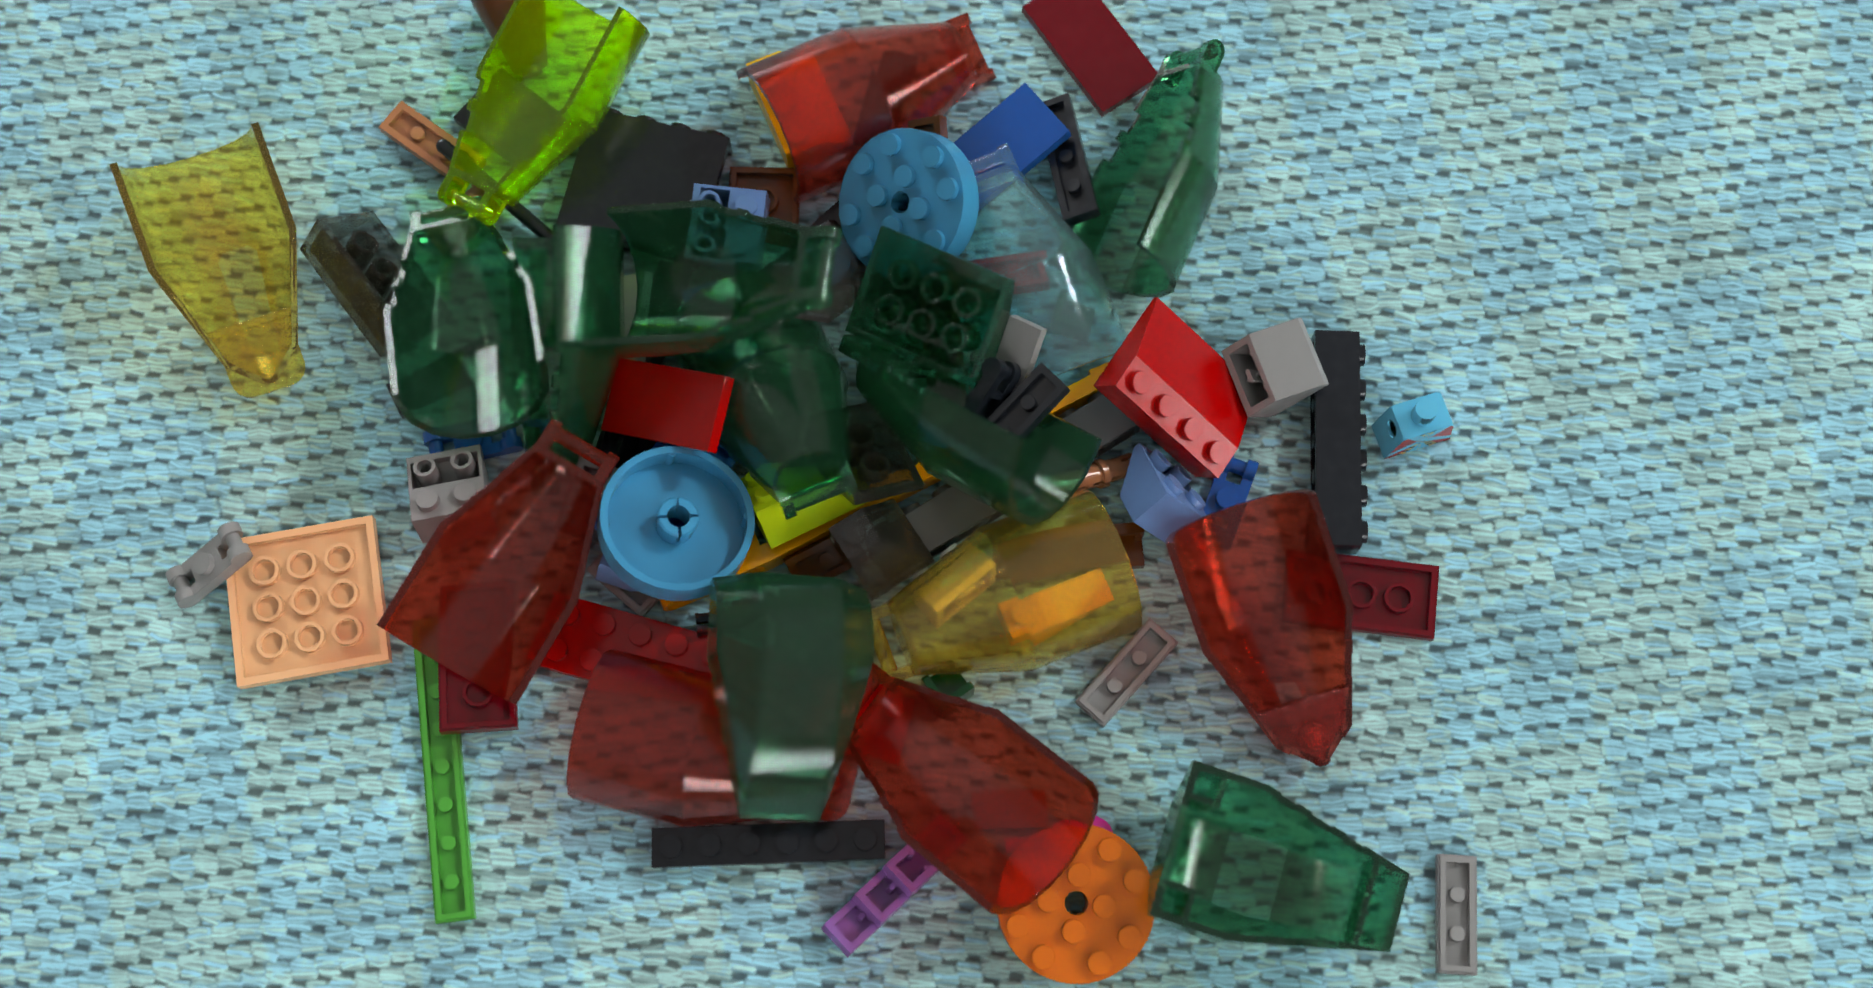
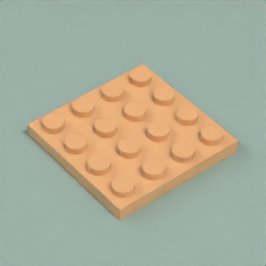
[226,515,393,690]

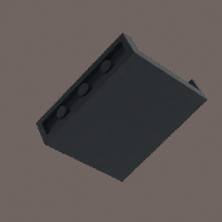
[556,108,732,267]

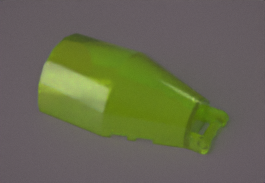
[438,0,650,226]

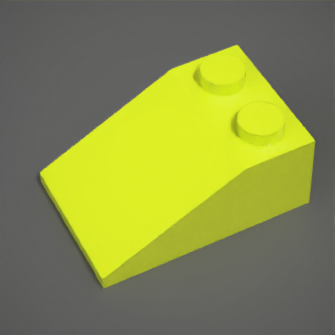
[741,463,874,549]

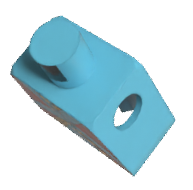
[1371,392,1453,459]

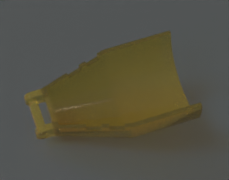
[858,489,1142,686]

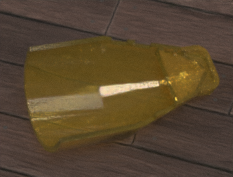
[109,122,305,398]

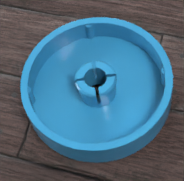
[839,128,979,279]
[597,446,755,601]

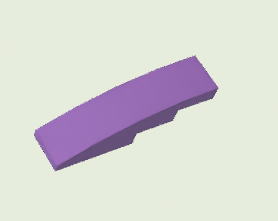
[821,816,966,957]

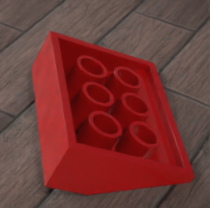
[1093,297,1248,478]

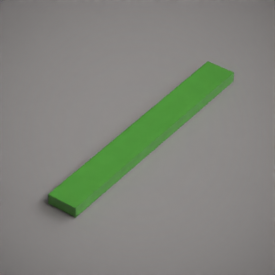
[412,617,476,925]

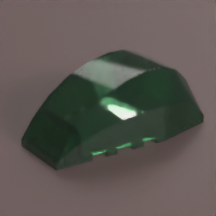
[707,572,874,822]
[1147,760,1410,952]

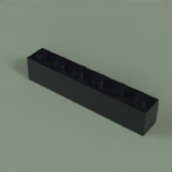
[1310,330,1368,554]

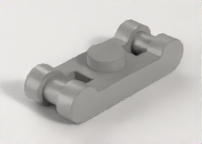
[165,521,253,608]

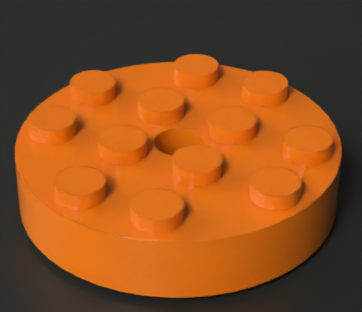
[996,823,1155,984]

